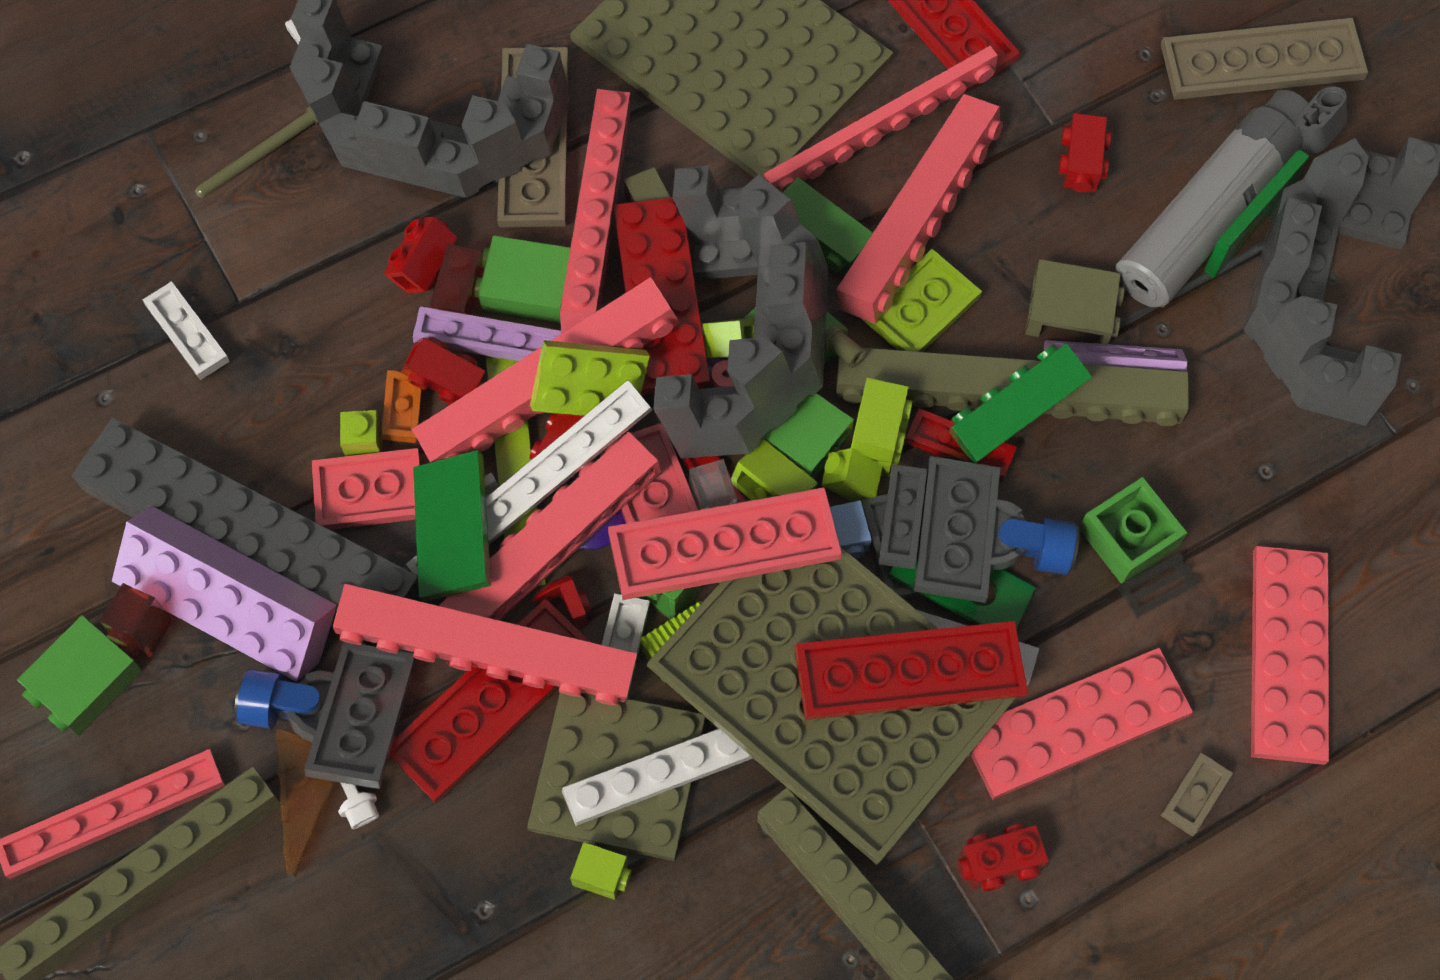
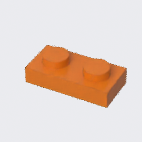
[380,370,421,443]

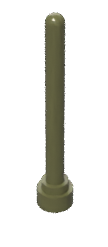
[195,106,318,198]

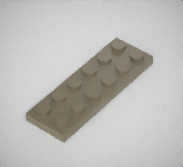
[1161,18,1368,100]
[497,47,569,227]

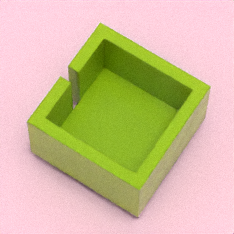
[851,378,913,478]

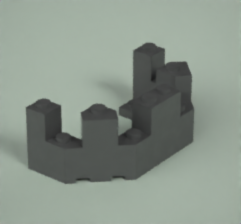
[289,0,571,198]
[1244,137,1440,426]
[654,165,828,458]

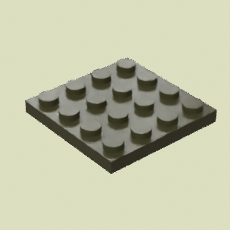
[527,692,705,861]

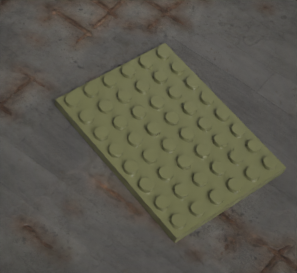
[570,0,894,178]
[647,546,1015,865]

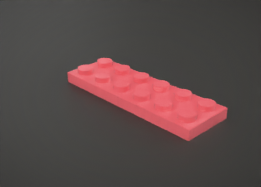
[608,488,842,600]
[1251,546,1329,765]
[970,648,1193,800]

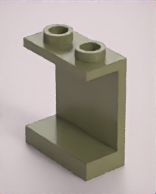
[1025,259,1124,344]

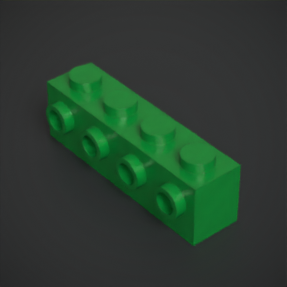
[949,343,1092,463]

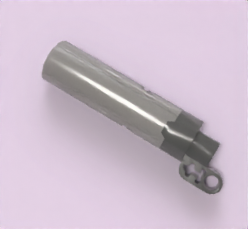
[1115,86,1348,308]

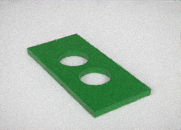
[888,525,1036,629]

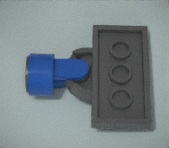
[913,456,1079,603]
[234,642,416,789]

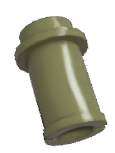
[825,326,866,368]

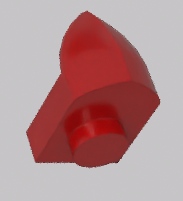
[532,575,591,629]

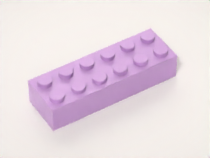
[112,506,337,682]

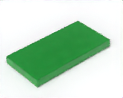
[1205,150,1310,278]
[413,450,491,602]

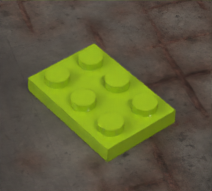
[861,249,982,352]
[530,340,650,416]

